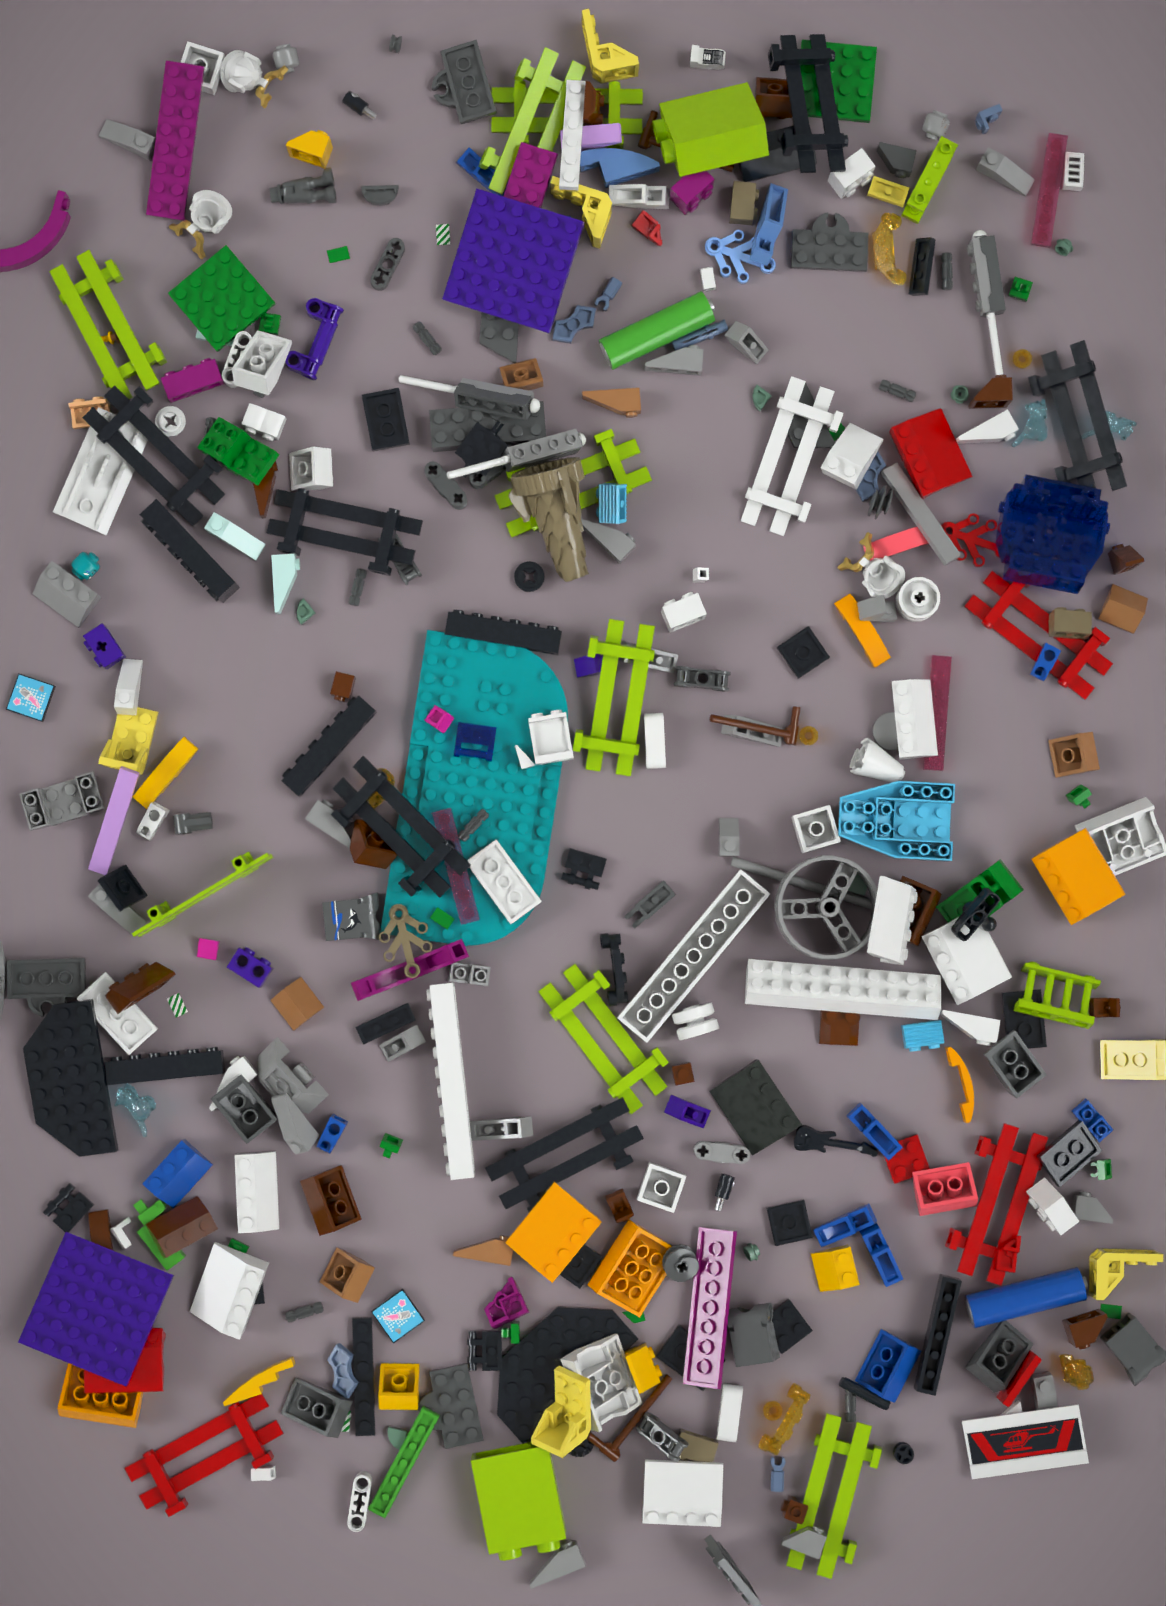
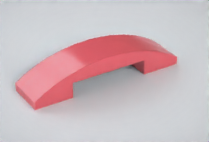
[863,527,929,561]

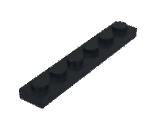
[352,1317,376,1436]

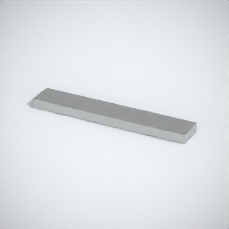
[880,463,961,566]

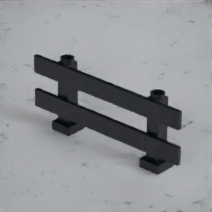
[768,34,849,173]
[1028,340,1127,501]
[82,385,225,526]
[266,488,423,576]
[331,756,471,898]
[485,1097,644,1212]

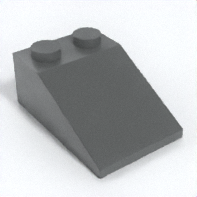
[983,1030,1047,1098]
[211,1074,278,1144]
[965,1321,1033,1393]
[281,1377,353,1438]

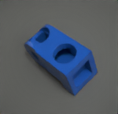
[1030,643,1061,682]
[316,1114,348,1154]

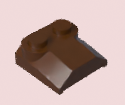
[583,81,605,126]
[819,1010,860,1046]

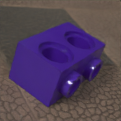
[227,946,273,988]

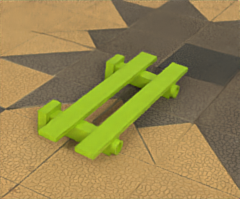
[478,47,586,195]
[491,80,643,149]
[49,250,168,400]
[494,429,652,538]
[573,619,655,776]
[132,852,274,937]
[538,964,669,1114]
[786,1413,882,1579]

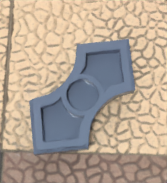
[552,305,596,344]
[855,451,886,501]
[327,1343,359,1399]

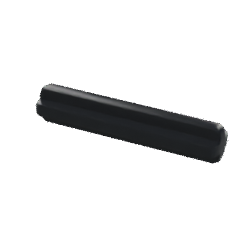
[839,1377,891,1410]

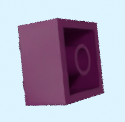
[669,171,714,215]

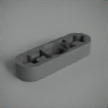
[371,238,405,291]

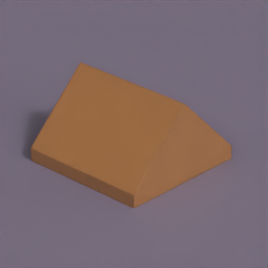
[499,358,543,391]
[1098,584,1148,634]
[270,977,324,1031]

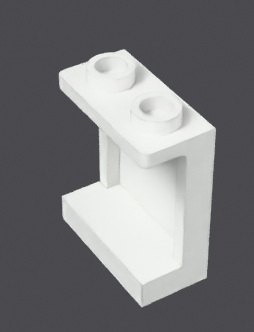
[528,710,574,765]

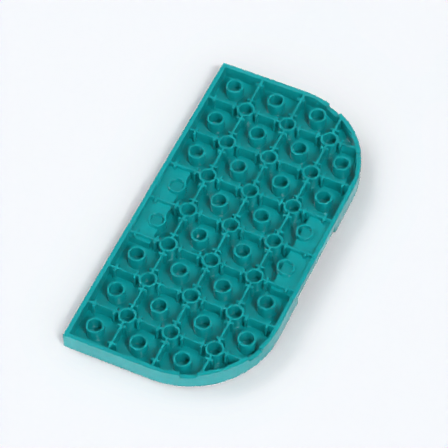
[380,630,568,946]

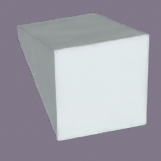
[515,745,536,770]
[1000,1400,1023,1415]

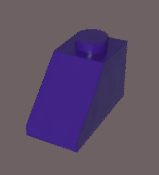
[574,654,603,678]
[664,1095,711,1128]

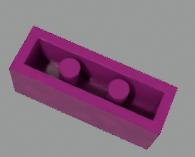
[161,358,225,403]

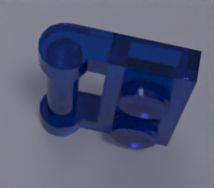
[454,722,497,762]

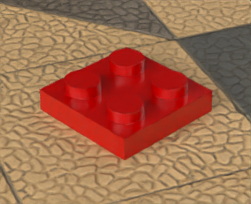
[883,1134,930,1184]

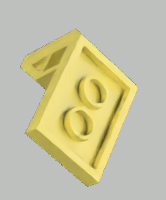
[581,9,639,84]
[550,176,612,249]
[98,707,159,775]
[1100,1039,1166,1080]
[1089,1248,1163,1300]
[531,1366,591,1458]

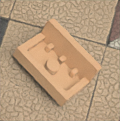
[68,397,110,429]

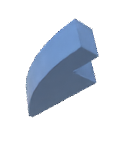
[580,148,660,188]
[750,183,788,266]

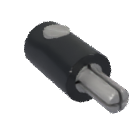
[342,91,377,120]
[715,1173,735,1211]

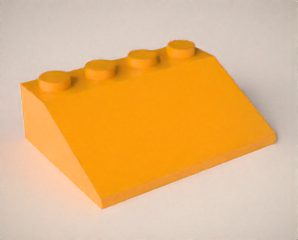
[1032,828,1125,925]
[505,1182,602,1283]
[587,1219,673,1317]
[57,1363,143,1428]

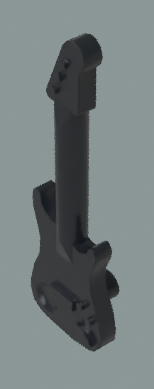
[794,1125,878,1157]

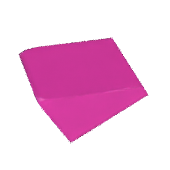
[424,705,454,733]
[197,938,220,960]

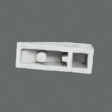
[956,409,1019,444]
[114,659,143,715]
[209,1056,258,1111]

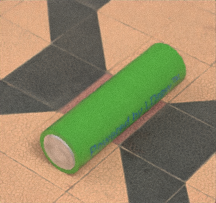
[599,291,715,370]

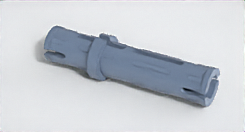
[672,320,728,351]

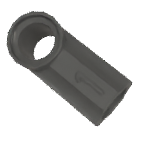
[173,812,213,835]

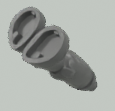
[269,167,337,204]

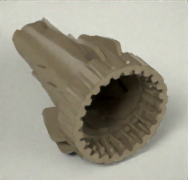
[508,457,589,582]

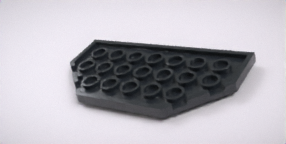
[23,999,118,1157]
[497,1306,638,1444]

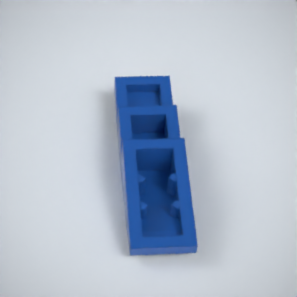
[456,147,509,196]

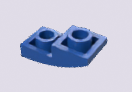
[1071,1098,1113,1143]

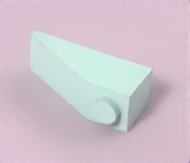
[204,512,266,561]
[271,554,300,614]

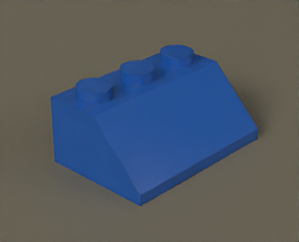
[142,1139,213,1208]
[855,1329,921,1403]

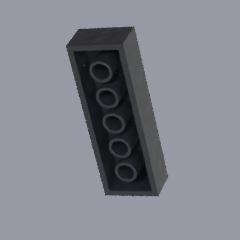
[139,499,240,603]

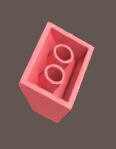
[912,1162,978,1216]

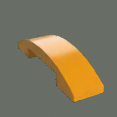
[834,594,891,668]
[945,1046,974,1123]

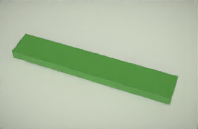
[368,1406,440,1518]

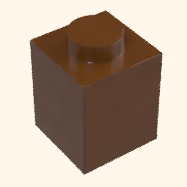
[330,671,356,702]
[671,1062,695,1086]

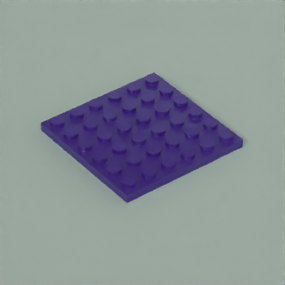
[442,188,585,334]
[18,1232,174,1387]

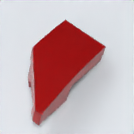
[631,210,663,247]
[995,1236,1021,1273]

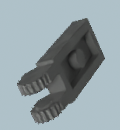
[624,880,676,929]

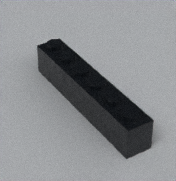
[445,609,562,655]
[281,696,377,797]
[105,1047,225,1085]
[914,1274,962,1396]

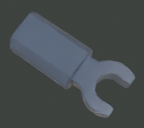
[595,277,622,311]
[770,1456,785,1492]

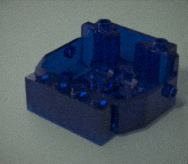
[995,474,1110,594]

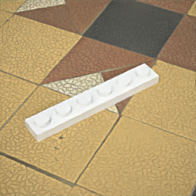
[559,80,586,191]

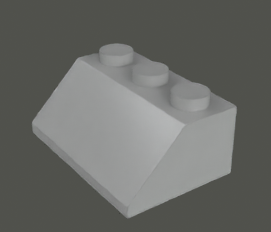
[33,560,102,628]

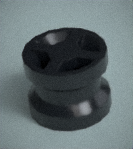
[893,1442,914,1464]

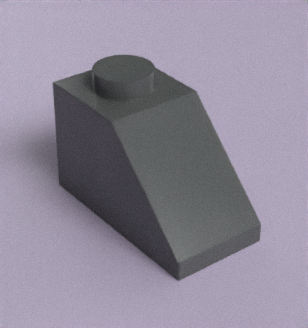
[877,142,917,178]

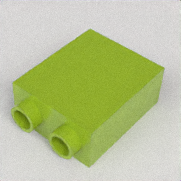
[652,82,769,177]
[471,1442,566,1561]

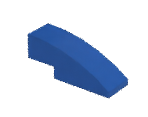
[846,1103,903,1160]
[813,1203,877,1247]
[859,1223,903,1287]

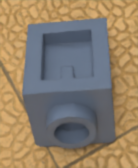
[975,104,1003,134]

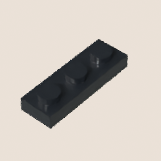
[908,237,936,296]
[355,1003,416,1045]

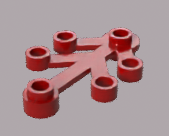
[941,513,1011,567]

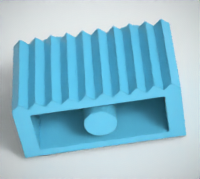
[596,483,627,524]
[901,1020,944,1052]

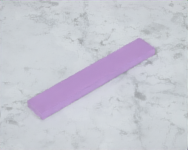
[88,766,140,875]

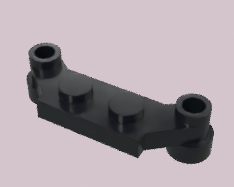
[600,933,628,1007]

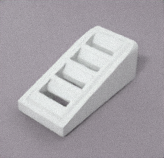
[1062,152,1084,191]

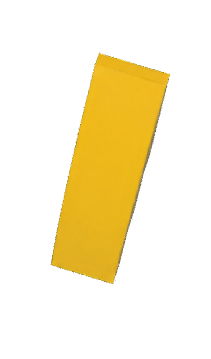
[133,737,198,809]
[223,1357,296,1406]

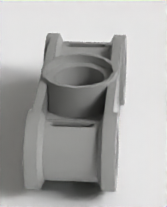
[694,1141,750,1164]

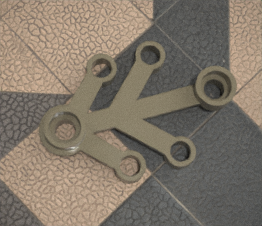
[379,904,433,978]

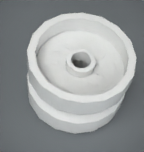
[895,577,940,622]
[671,1002,719,1040]

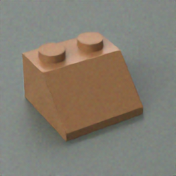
[1048,732,1100,778]
[320,1247,375,1303]

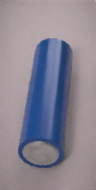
[965,1267,1088,1328]

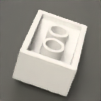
[232,330,292,395]
[821,423,884,490]
[939,1010,1000,1046]

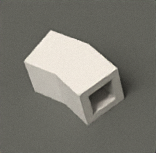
[700,267,716,292]
[693,567,709,583]
[251,1466,276,1481]

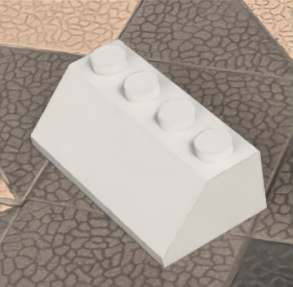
[892,679,938,760]
[235,1151,279,1233]

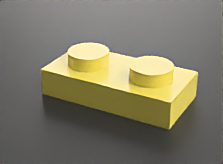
[867,176,909,207]

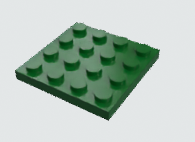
[800,40,877,123]
[168,245,276,352]

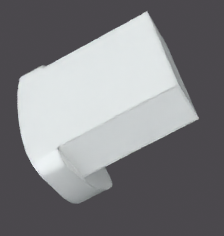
[110,1217,132,1250]

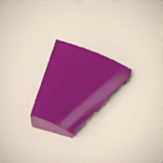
[484,1277,530,1329]

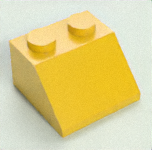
[286,130,333,169]
[811,1244,860,1292]
[625,1343,662,1394]
[378,1363,420,1410]

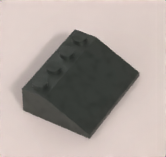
[709,1059,802,1156]

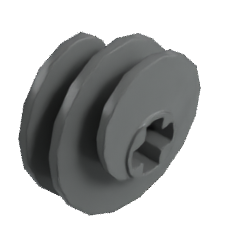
[867,486,894,519]
[662,1244,699,1282]

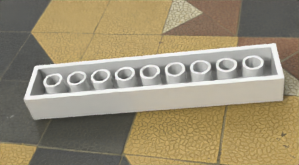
[617,869,770,1043]
[745,959,941,1020]
[426,982,475,1180]

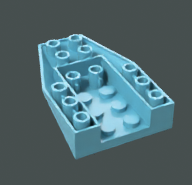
[838,781,955,861]

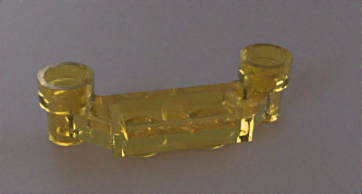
[872,213,907,285]
[758,1383,811,1456]

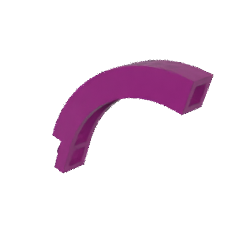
[0,190,71,272]
[351,939,469,1001]

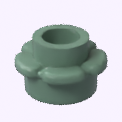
[1055,238,1073,256]
[951,385,969,404]
[743,1243,760,1262]

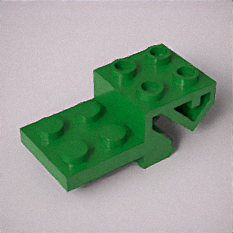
[197,417,280,486]
[936,859,1024,922]

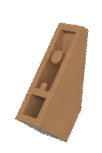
[582,388,641,418]
[453,1235,513,1266]

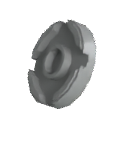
[872,712,898,751]

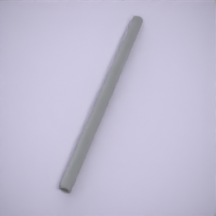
[730,857,872,910]

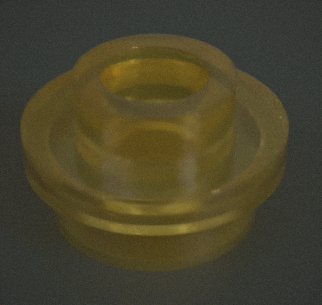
[1013,349,1032,368]
[799,726,818,745]
[763,1401,783,1421]

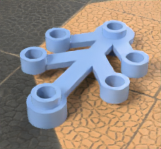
[705,230,776,284]

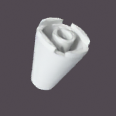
[850,738,905,782]

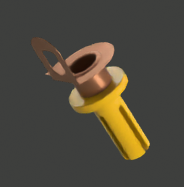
[101,331,120,344]

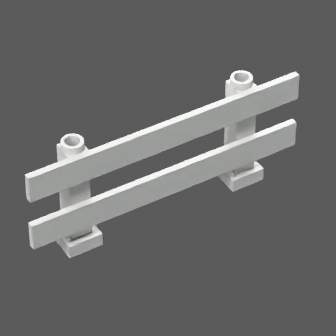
[741,376,843,536]

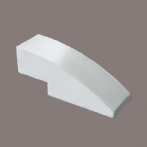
[609,184,670,209]

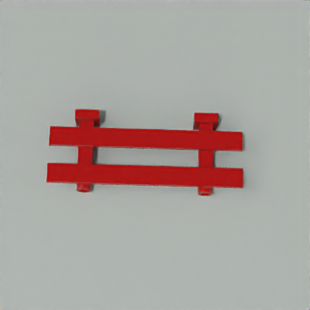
[964,568,1113,700]
[945,1123,1048,1286]
[124,1394,284,1517]

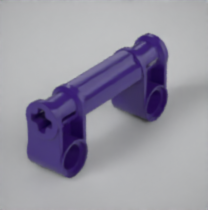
[285,298,344,380]

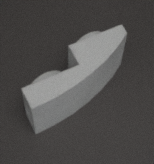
[448,963,491,986]

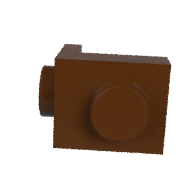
[1089,998,1121,1018]
[605,1188,634,1223]
[781,1495,808,1524]

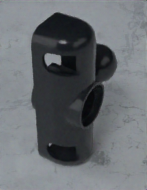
[951,887,1000,941]

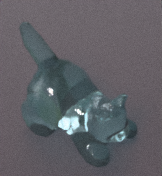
[1011,399,1048,447]
[1081,411,1137,441]
[114,1084,156,1138]

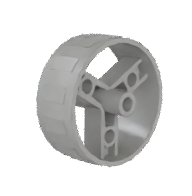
[774,855,877,960]

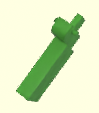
[133,1199,186,1271]

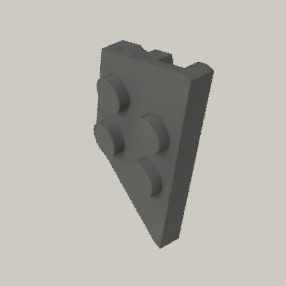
[479,312,519,363]
[778,382,835,449]

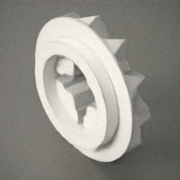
[155,406,186,437]

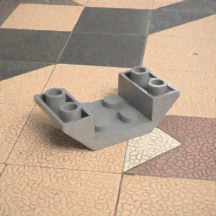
[19,771,104,831]
[258,1037,329,1114]

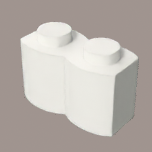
[241,403,287,441]

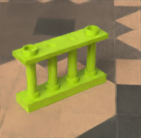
[901,136,958,224]
[1014,962,1101,1029]

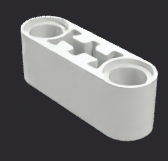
[222,331,252,388]
[644,713,666,769]
[716,1383,743,1442]
[347,1471,372,1532]

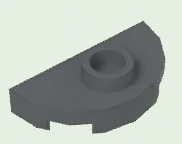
[361,185,399,206]

